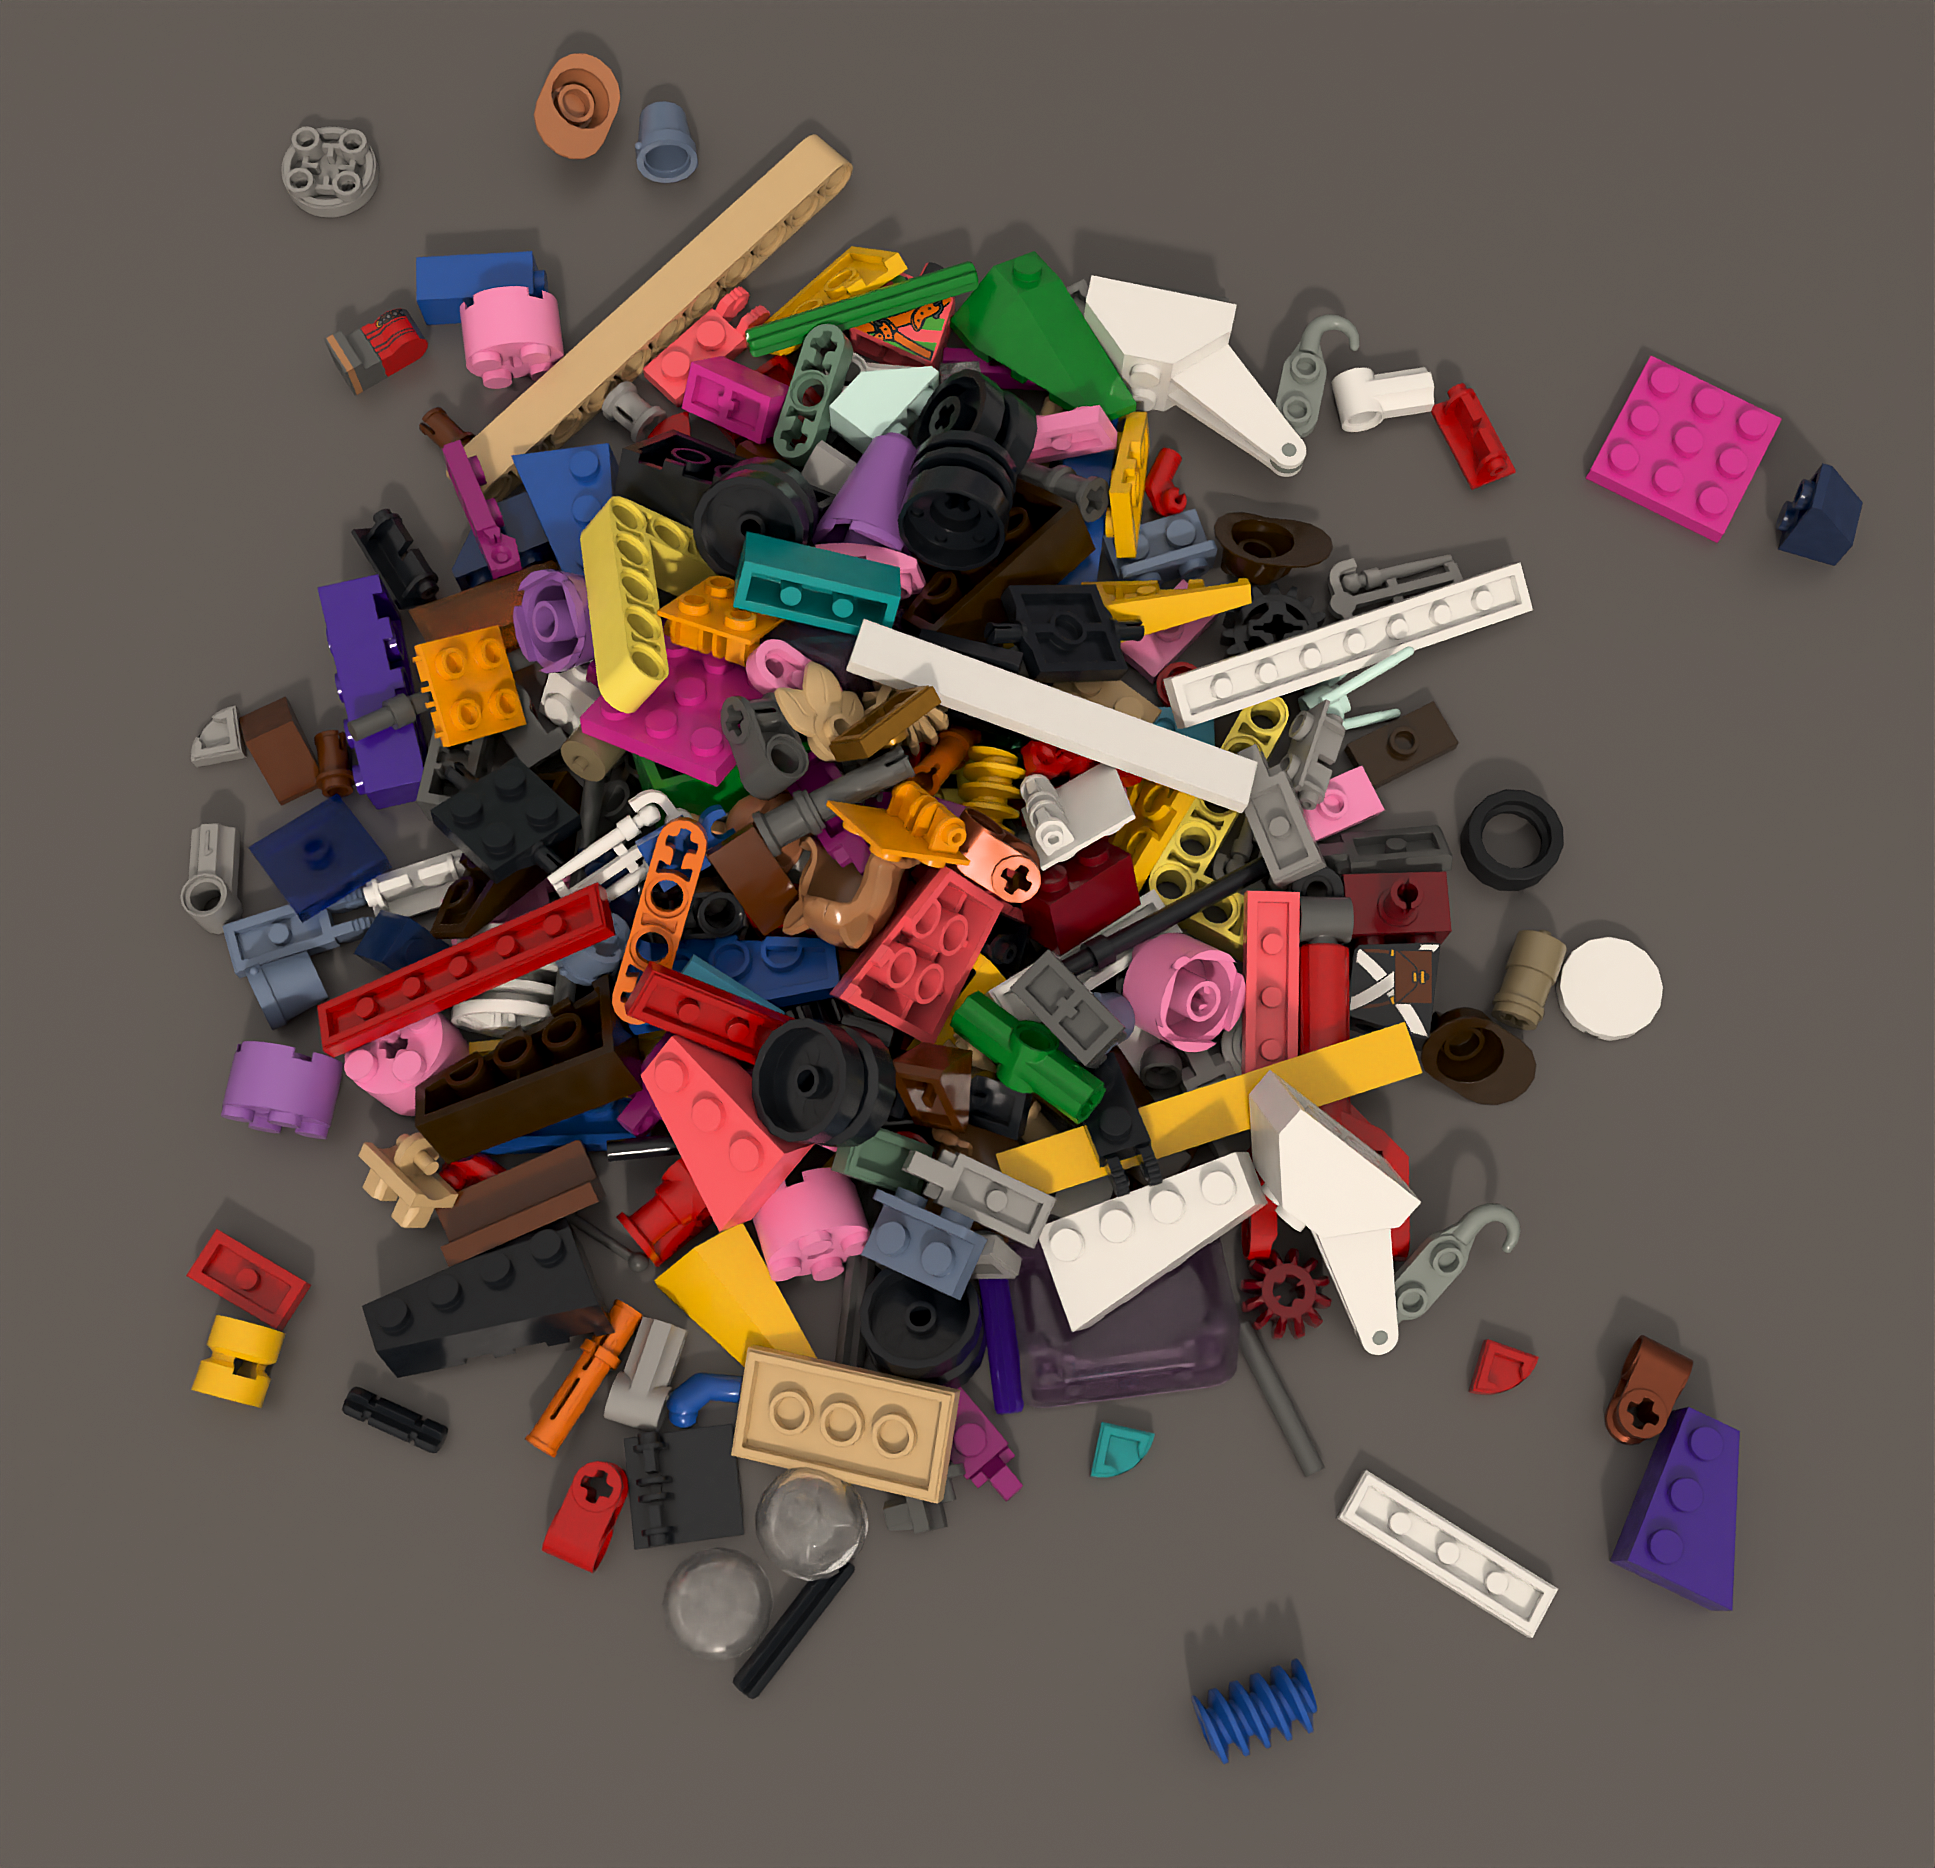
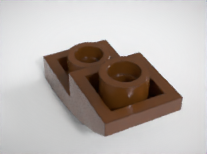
[706,823,799,936]

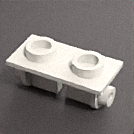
[363,849,466,918]

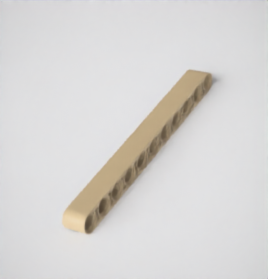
[446,134,853,503]

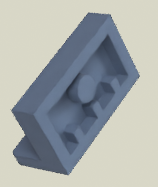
[1102,509,1218,587]
[861,1186,988,1300]

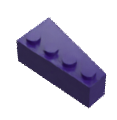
[317,574,428,810]

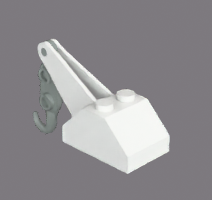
[1084,275,1359,477]
[1249,1070,1521,1355]

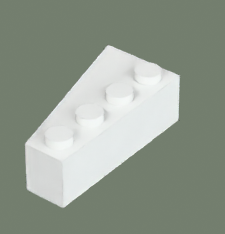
[1039,1152,1268,1332]

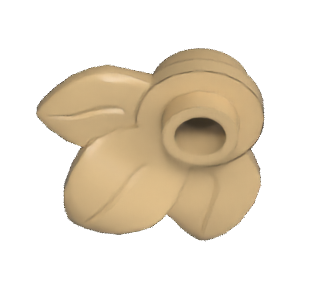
[774,661,865,762]

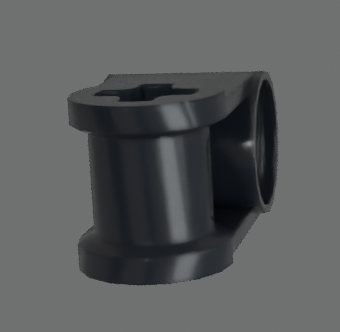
[638,877,745,944]

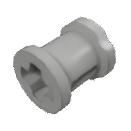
[602,381,667,443]

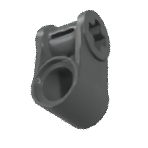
[721,692,809,801]

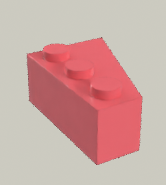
[641,1035,815,1232]

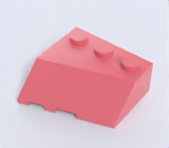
[829,867,1004,1044]

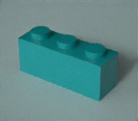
[733,532,901,636]

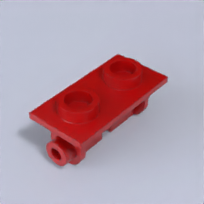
[1431,383,1516,490]

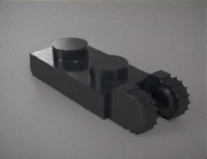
[1078,1052,1163,1197]

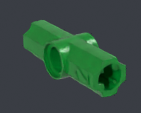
[950,990,1106,1124]

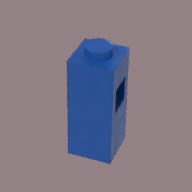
[416,251,549,325]

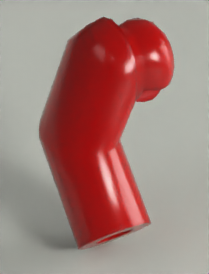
[1145,448,1187,517]
[438,1153,506,1192]

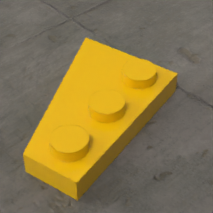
[763,246,908,356]
[1105,412,1150,558]
[1108,778,1196,892]

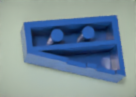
[511,443,619,576]

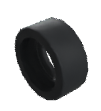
[1460,789,1564,891]

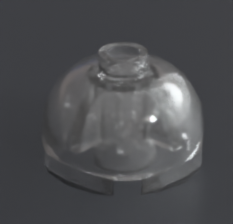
[755,1466,868,1581]
[662,1546,775,1661]

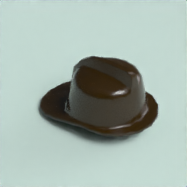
[1214,512,1333,586]
[1420,1007,1537,1105]

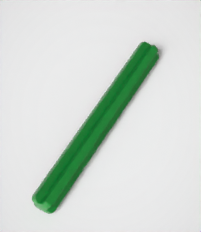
[745,261,979,357]

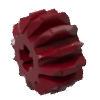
[1239,1248,1332,1340]

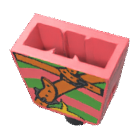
[849,262,955,371]

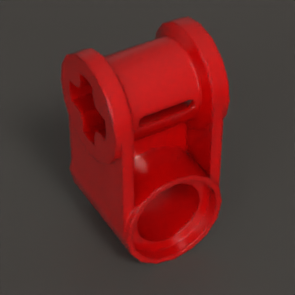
[542,1461,629,1573]

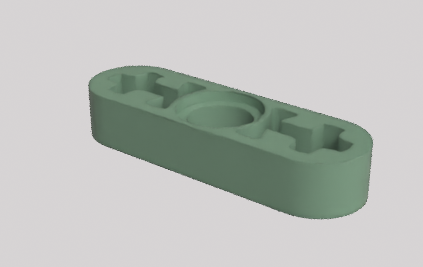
[773,324,853,467]

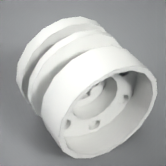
[451,923,558,1038]

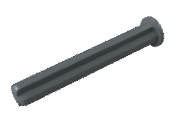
[835,1177,884,1369]

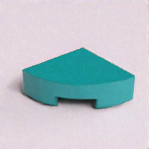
[1090,1422,1155,1478]

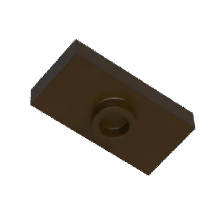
[1344,701,1459,790]

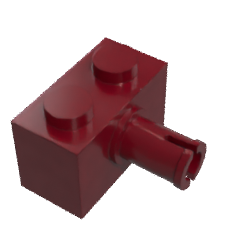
[1017,838,1141,956]
[1341,871,1452,948]

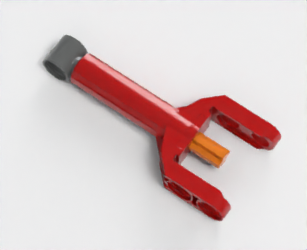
[1241,896,1410,1262]

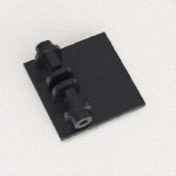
[624,1424,744,1550]

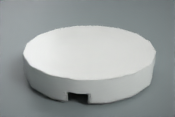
[1556,937,1663,1041]

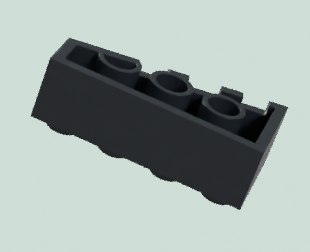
[614,429,836,547]
[362,1216,615,1378]

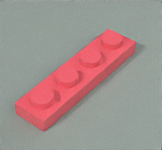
[1241,891,1300,1075]

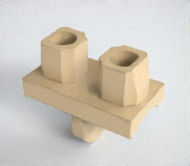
[358,1132,459,1228]

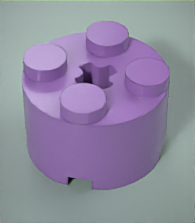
[221,1041,344,1139]

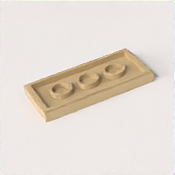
[731,1345,961,1504]

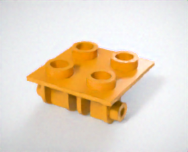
[657,576,786,667]
[412,625,527,747]
[826,781,971,868]

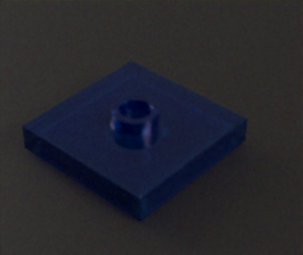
[249,793,392,923]

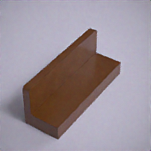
[435,1139,606,1267]

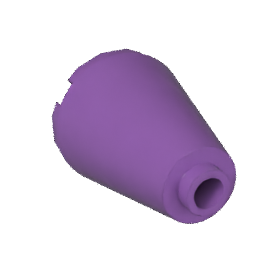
[812,432,917,557]
[513,569,595,674]

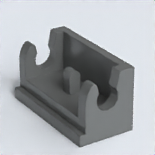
[1010,949,1127,1069]

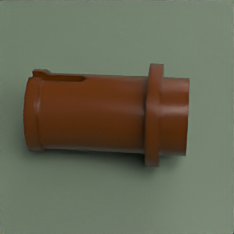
[419,407,475,449]
[314,730,355,798]

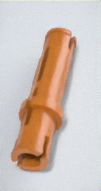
[907,724,982,796]
[525,1299,643,1458]

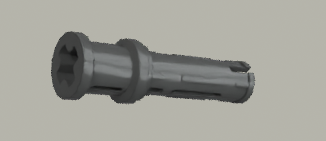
[1017,460,1110,522]
[752,744,916,858]

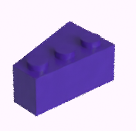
[1610,1407,1740,1611]

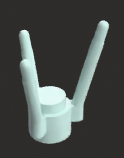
[1298,646,1414,730]

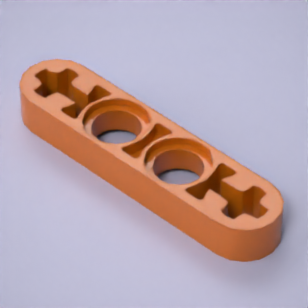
[612,817,708,1025]

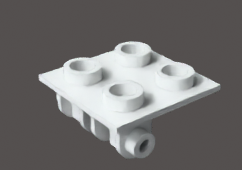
[1020,763,1136,871]

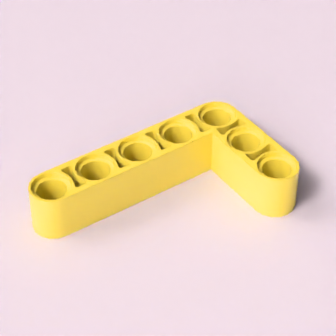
[580,496,719,714]
[1144,697,1289,962]

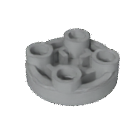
[281,126,379,218]

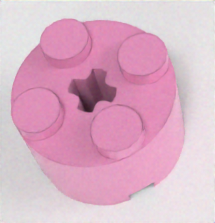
[460,286,564,389]
[1123,933,1246,1052]
[344,1012,469,1116]
[752,1168,871,1282]

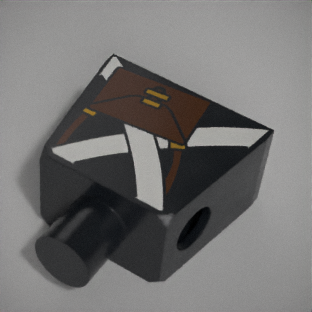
[1349,943,1441,1051]

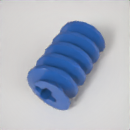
[1191,1658,1317,1764]

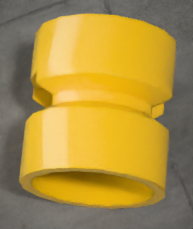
[191,1315,286,1408]

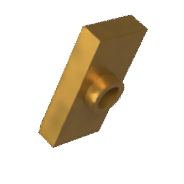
[829,685,941,762]

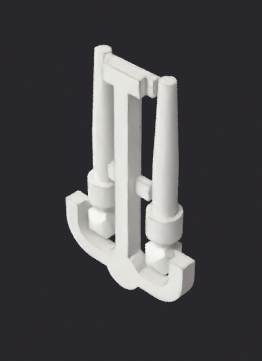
[547,789,693,903]

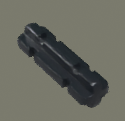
[342,1387,448,1453]

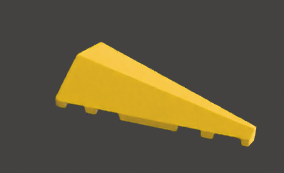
[998,578,1252,649]
[654,1223,817,1368]

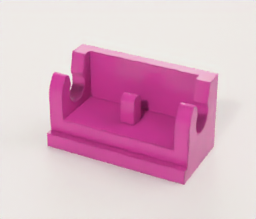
[682,356,789,444]

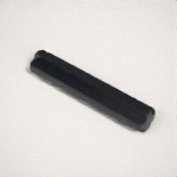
[733,1551,855,1699]

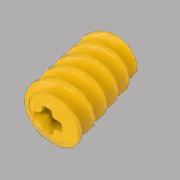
[958,746,1026,836]

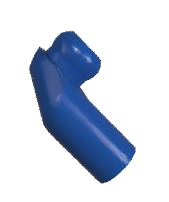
[666,1372,743,1428]

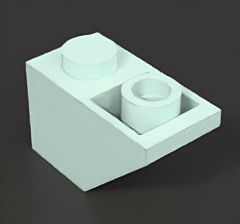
[829,366,939,454]

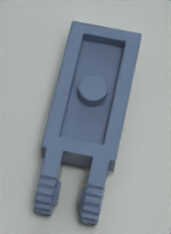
[222,887,375,978]

